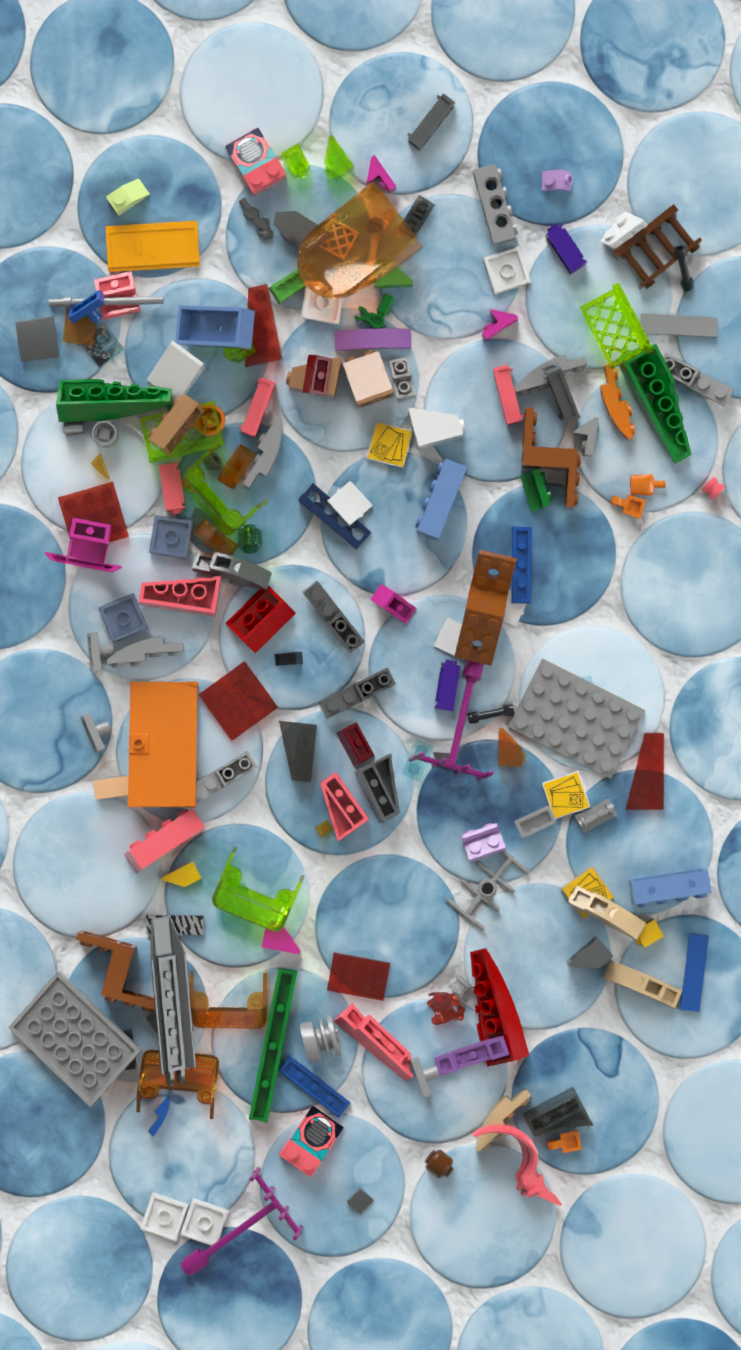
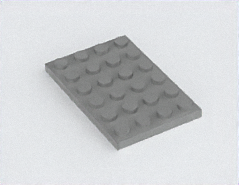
[508,658,645,779]
[8,971,142,1107]

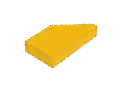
[161,861,202,887]

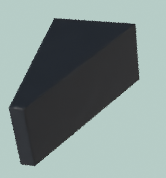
[274,652,303,666]

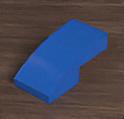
[148,1095,171,1136]

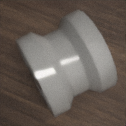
[449,975,473,998]

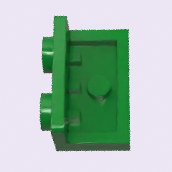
[520,468,553,512]

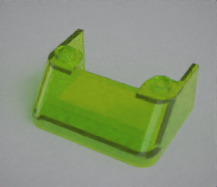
[182,444,269,535]
[212,846,305,932]

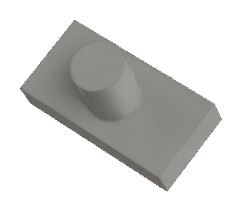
[87,632,113,672]
[80,713,112,753]
[514,805,557,839]
[411,1057,440,1097]

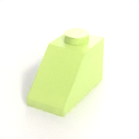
[106,178,150,216]

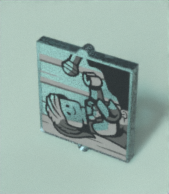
[79,323,124,368]

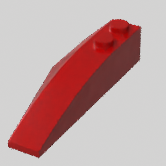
[470,948,530,1067]

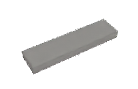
[640,314,718,338]

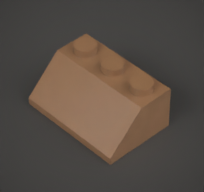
[148,394,204,456]

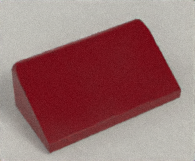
[302,355,332,396]
[336,722,375,766]

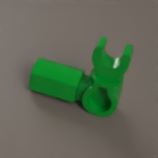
[354,293,396,329]

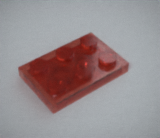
[327,952,390,1001]

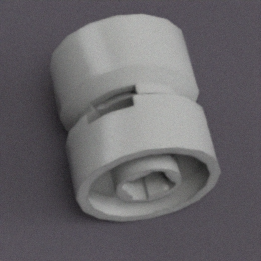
[92,421,119,448]

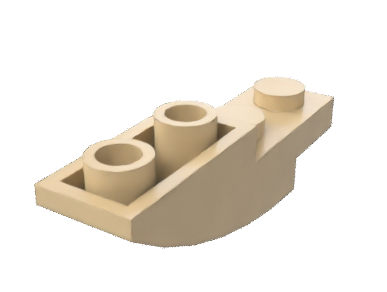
[568,886,646,940]
[603,961,682,1008]
[475,1088,531,1152]

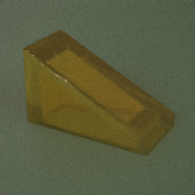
[91,453,110,480]
[315,819,333,838]

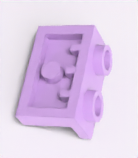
[461,823,506,862]

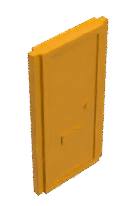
[105,221,200,272]

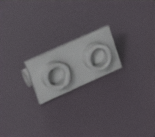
[575,798,617,833]

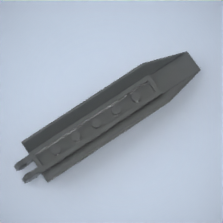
[151,916,196,1086]

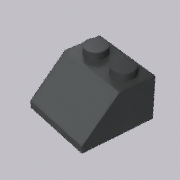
[567,936,613,969]

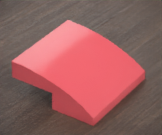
[94,271,141,320]

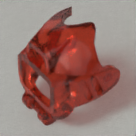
[427,992,465,1025]

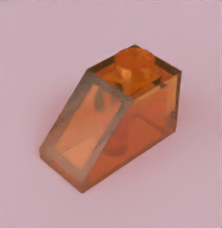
[218,444,256,490]
[193,518,239,556]
[498,728,526,767]

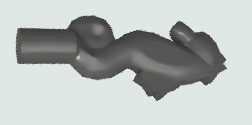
[239,198,273,240]

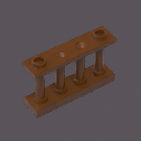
[612,204,702,290]

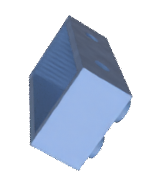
[175,305,255,349]
[415,459,467,541]
[629,868,712,908]

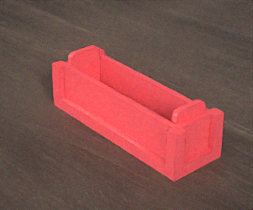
[493,365,525,426]
[239,377,276,438]

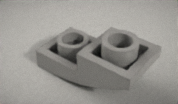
[389,357,416,401]

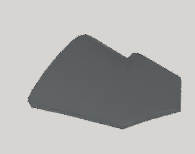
[274,211,332,259]

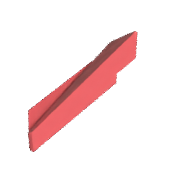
[333,1003,413,1081]

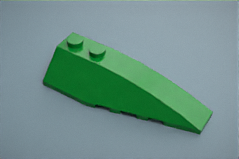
[617,344,692,464]
[56,379,173,422]

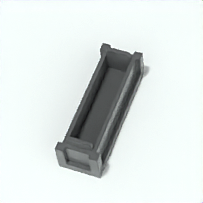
[407,93,455,151]
[541,362,580,424]

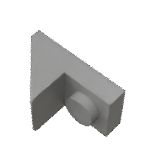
[572,417,599,457]

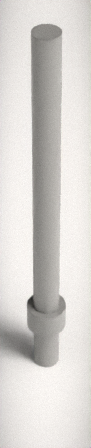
[49,296,164,308]

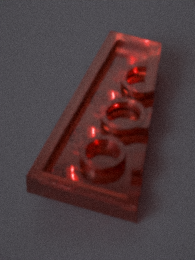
[625,733,664,810]

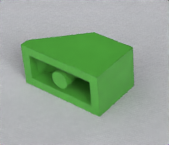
[373,259,413,289]

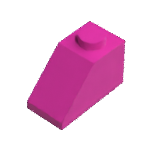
[370,584,417,624]
[262,921,301,954]

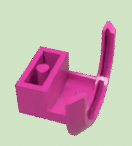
[45,518,122,573]

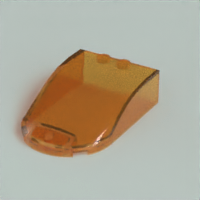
[297,181,424,299]

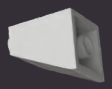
[146,340,205,404]
[408,408,466,450]

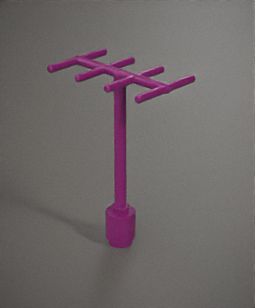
[409,660,494,781]
[180,1167,303,1276]

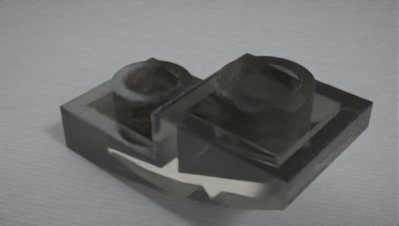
[398,195,435,240]

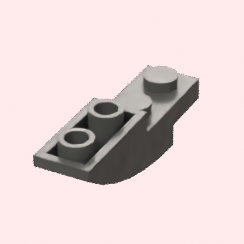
[192,551,272,590]
[302,581,365,653]
[318,667,396,720]

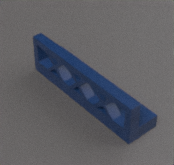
[298,483,372,550]

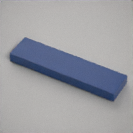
[511,527,532,604]
[680,933,709,1012]
[278,1055,351,1118]

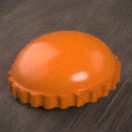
[194,404,226,437]

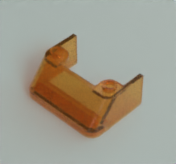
[189,970,268,1029]
[136,1050,219,1119]

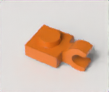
[610,494,646,519]
[546,1130,582,1153]

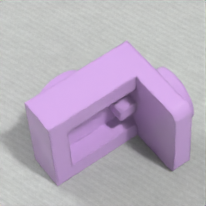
[542,169,573,191]

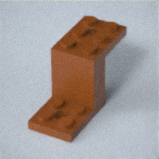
[521,407,581,510]
[454,550,517,666]
[76,930,155,1013]

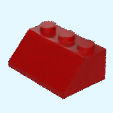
[226,585,296,653]

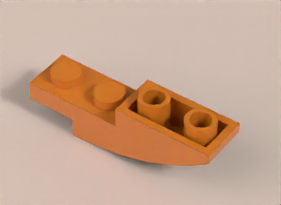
[599,364,635,441]

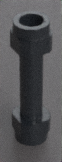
[674,245,694,291]
[467,704,515,724]

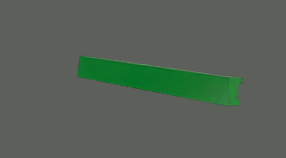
[249,967,298,1123]

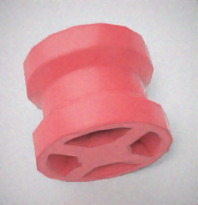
[701,477,725,501]

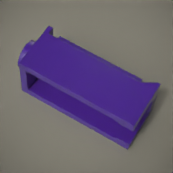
[545,224,588,275]
[434,660,460,711]

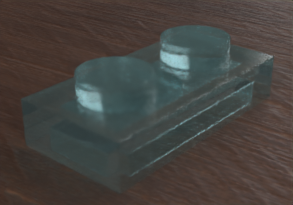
[401,739,434,781]

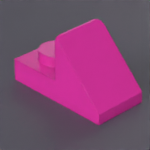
[366,155,396,193]
[482,309,519,341]

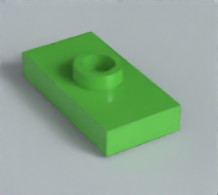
[268,267,309,304]

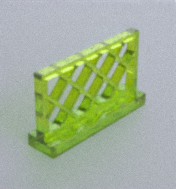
[580,282,654,369]
[140,400,226,463]

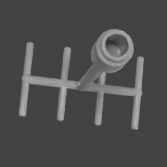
[446,850,530,931]

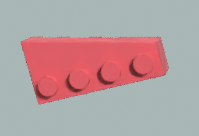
[139,576,221,617]
[124,808,205,873]

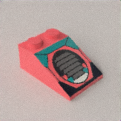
[225,128,287,196]
[279,1105,344,1177]

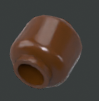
[424,1150,454,1178]

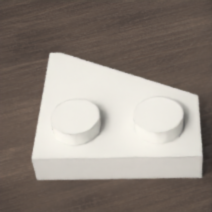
[601,211,648,250]

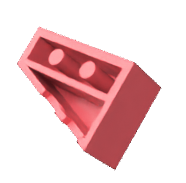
[320,772,369,841]

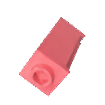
[159,462,186,515]

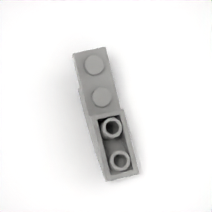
[663,353,734,407]
[514,354,587,396]
[242,416,283,489]
[107,637,184,668]
[196,751,257,804]

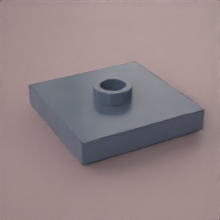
[149,515,193,559]
[98,593,149,643]

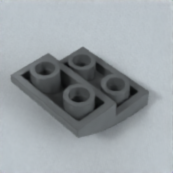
[15,316,60,362]

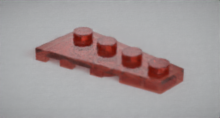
[245,284,283,368]

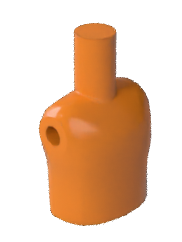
[630,474,666,495]

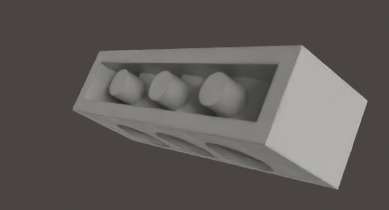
[473,164,518,246]

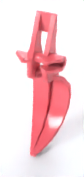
[472,1124,562,1206]

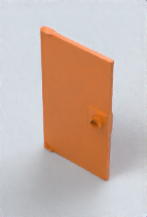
[128,681,198,808]

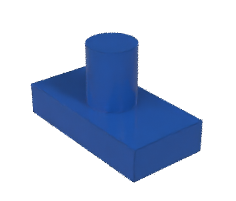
[69,290,105,324]

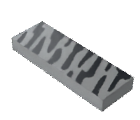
[146,915,204,935]

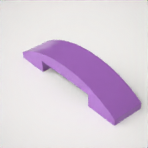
[334,328,412,351]
[434,1036,509,1076]

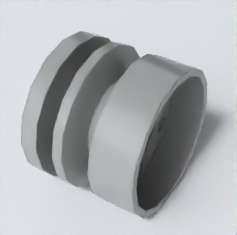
[300,1016,341,1063]

